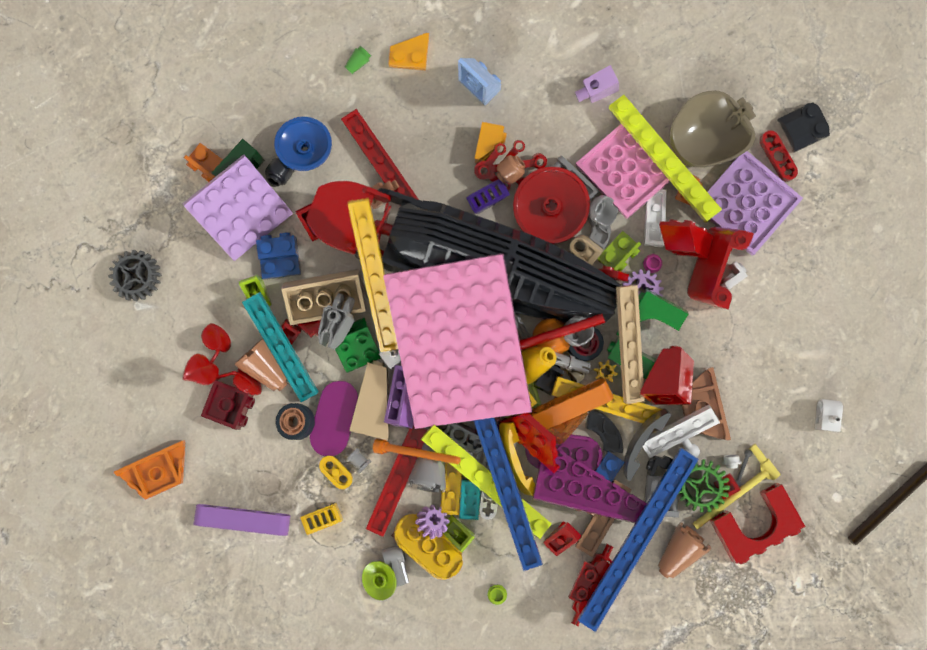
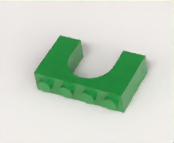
[606,288,689,379]

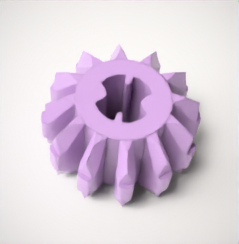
[415,505,449,540]

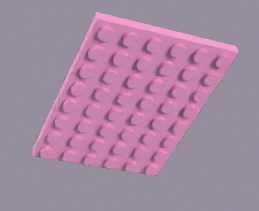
[383,254,532,429]

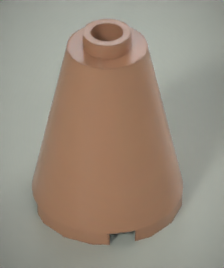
[235,338,288,391]
[658,522,711,578]

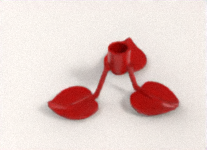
[183,323,262,395]

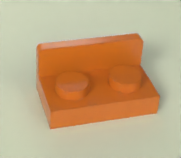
[183,143,223,182]

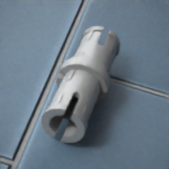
[555,352,591,374]

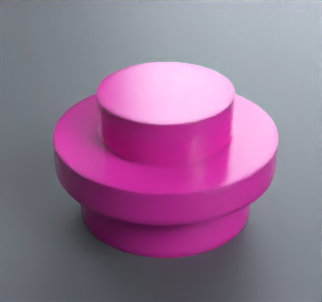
[643,254,662,273]

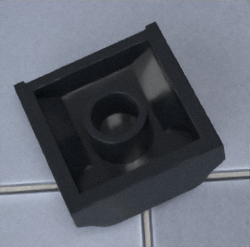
[777,102,830,153]

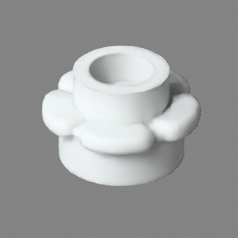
[722,455,742,468]

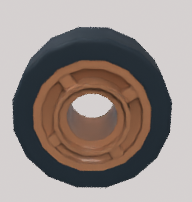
[275,403,315,440]

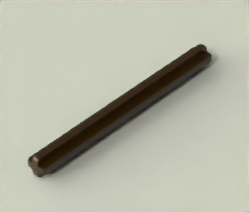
[848,463,927,545]

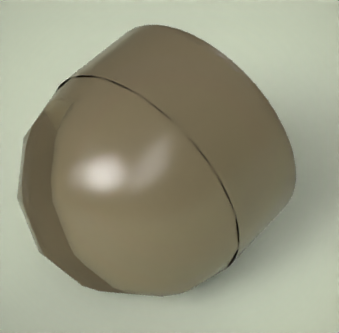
[568,370,585,383]

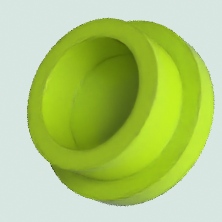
[487,584,507,605]

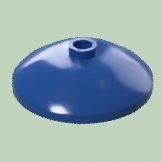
[274,117,332,171]

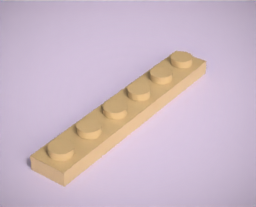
[616,285,644,404]

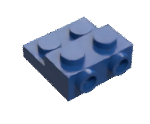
[256,232,301,280]

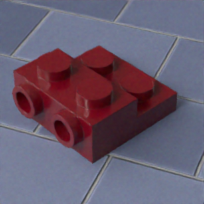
[201,380,255,430]

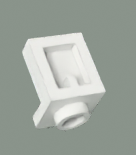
[721,261,747,289]

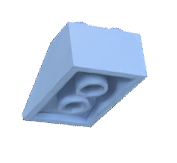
[458,58,501,105]

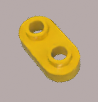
[319,456,353,489]

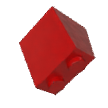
[640,346,694,405]

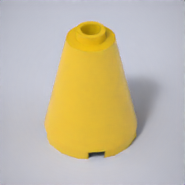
[521,347,556,384]

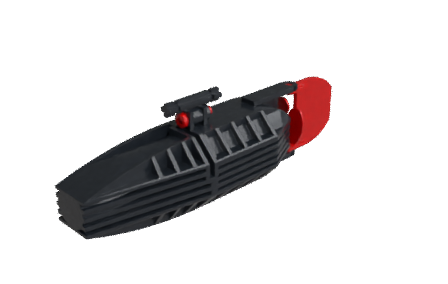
[306,181,622,325]

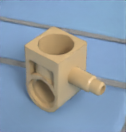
[570,235,603,265]

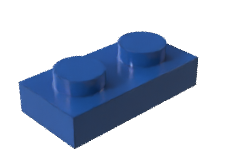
[595,451,625,482]

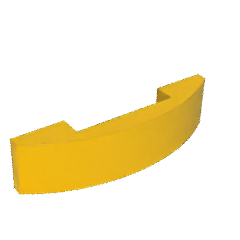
[499,422,535,496]

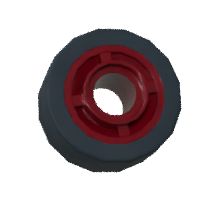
[568,327,604,361]

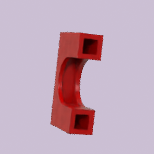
[710,483,806,564]

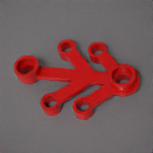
[474,140,547,191]

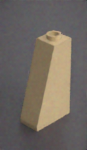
[350,360,390,440]

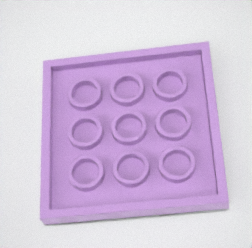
[707,151,803,256]
[182,155,293,261]

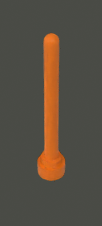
[373,438,461,464]

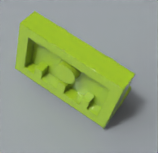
[597,231,641,271]

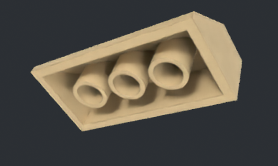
[281,269,366,325]

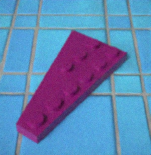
[533,448,647,524]

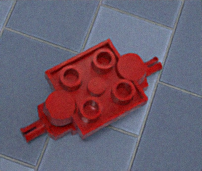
[568,543,614,627]

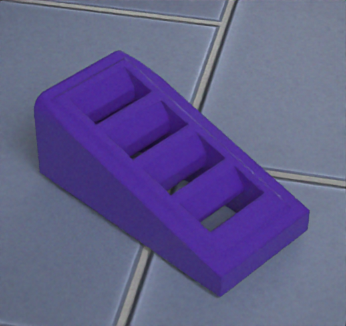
[466,179,510,214]

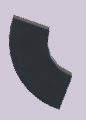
[586,410,623,453]

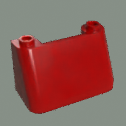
[687,227,754,310]

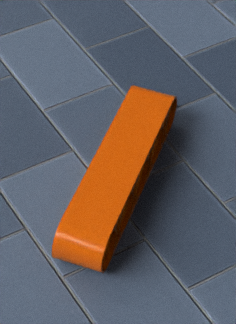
[528,379,614,429]

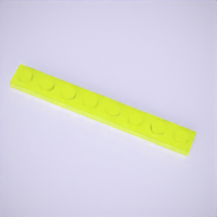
[609,95,722,223]
[421,425,552,539]

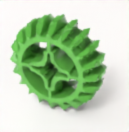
[678,459,730,513]

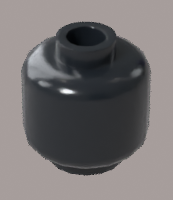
[265,158,293,186]

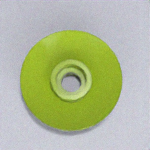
[362,561,397,600]

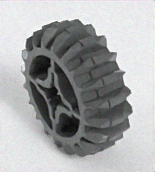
[108,250,162,301]

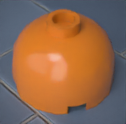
[532,319,570,354]

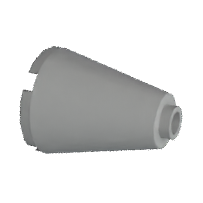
[407,443,446,493]

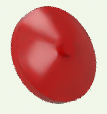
[513,167,590,244]

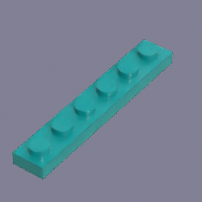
[242,292,319,402]

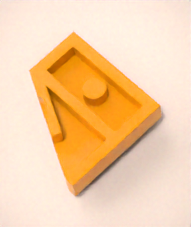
[388,33,429,70]

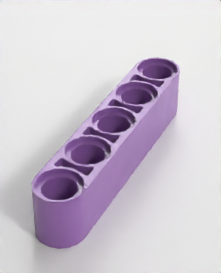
[193,504,291,536]

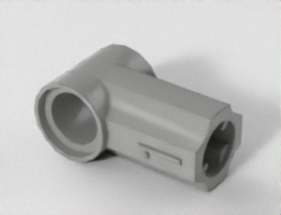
[382,545,409,587]

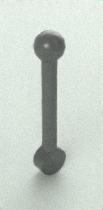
[735,450,752,487]

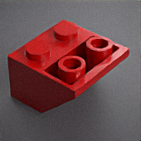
[659,219,714,258]

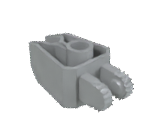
[318,293,355,349]

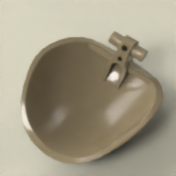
[670,90,756,167]

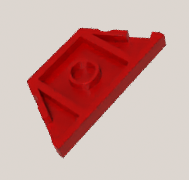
[499,412,560,473]

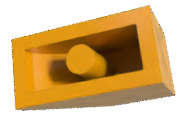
[474,122,507,163]

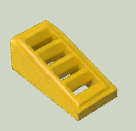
[300,502,343,535]

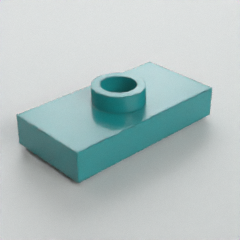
[459,479,480,520]

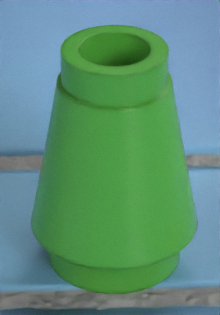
[344,46,371,74]

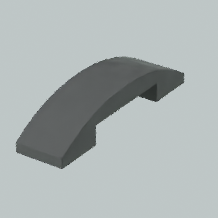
[624,408,671,481]

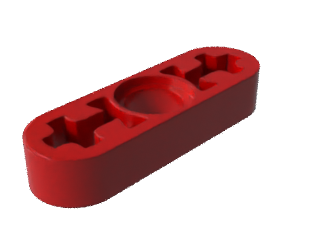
[759,130,798,182]

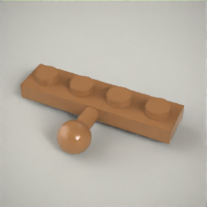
[575,479,632,557]

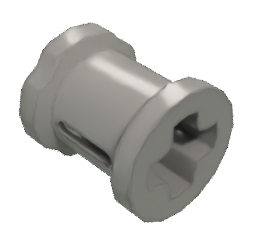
[346,448,372,474]

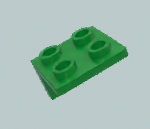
[335,317,381,373]

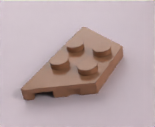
[681,367,731,440]

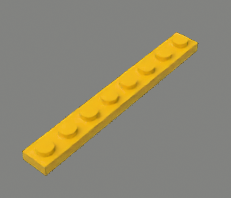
[348,198,398,352]

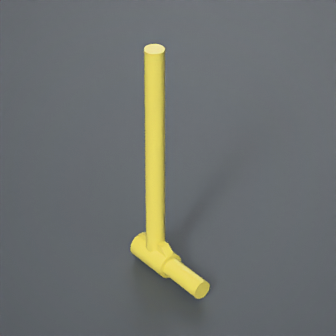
[692,444,781,530]

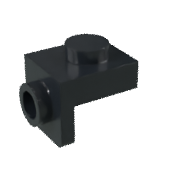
[534,364,565,395]
[646,456,673,476]

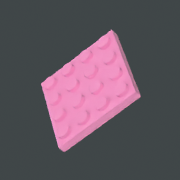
[575,124,670,219]

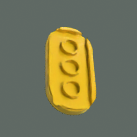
[394,514,463,580]

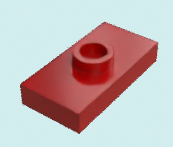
[599,266,629,282]

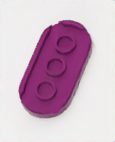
[310,381,359,456]
[525,432,602,471]

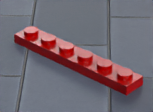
[341,108,419,206]
[366,426,428,537]

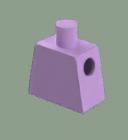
[575,65,619,103]

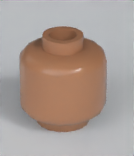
[497,155,525,184]

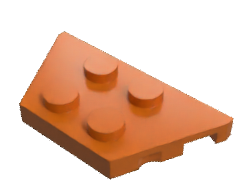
[114,440,186,500]

